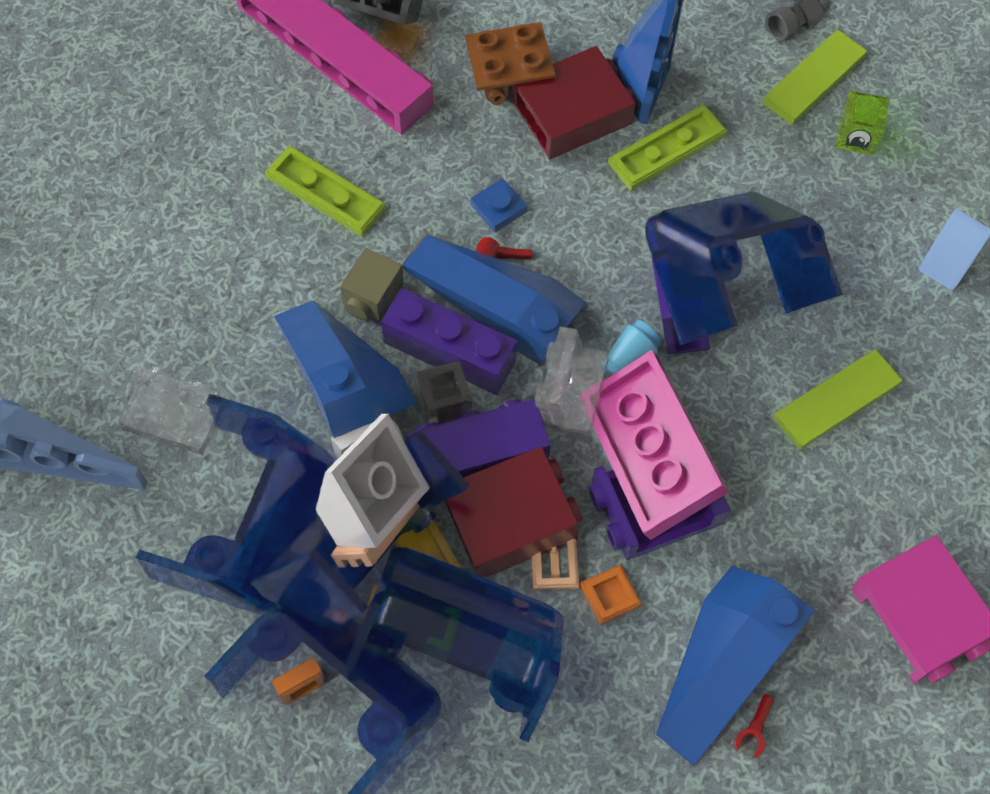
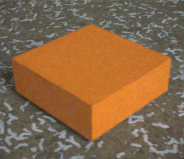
[579,564,642,626]
[271,657,326,705]

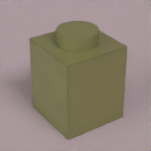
[340,247,404,322]

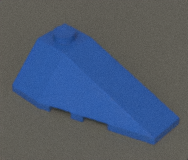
[612,0,684,125]
[402,235,586,365]
[274,301,416,438]
[656,566,815,766]

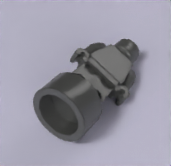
[765,0,830,41]

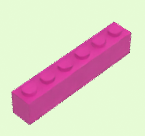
[236,0,434,134]

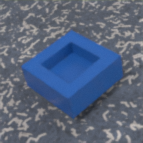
[471,178,527,232]

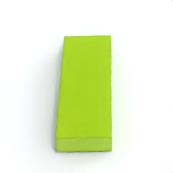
[763,29,867,126]
[608,104,728,191]
[265,145,386,237]
[773,349,903,451]

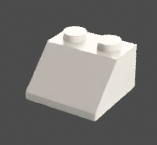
[316,414,429,548]

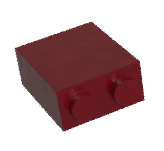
[513,46,637,160]
[441,446,583,580]

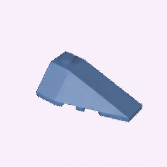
[0,398,147,490]

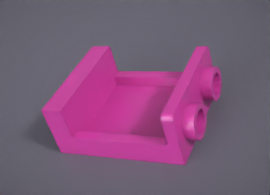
[851,535,990,684]

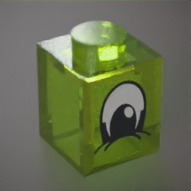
[834,90,889,155]

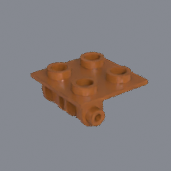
[465,22,556,105]

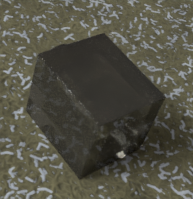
[417,361,472,424]

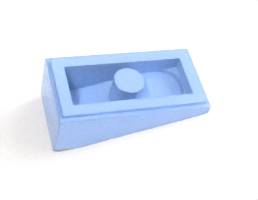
[919,208,990,290]

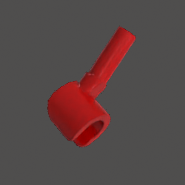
[476,237,532,259]
[734,694,774,758]

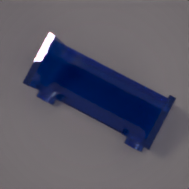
[645,191,843,345]
[136,394,335,615]
[249,430,469,628]
[344,547,564,742]
[204,593,441,794]

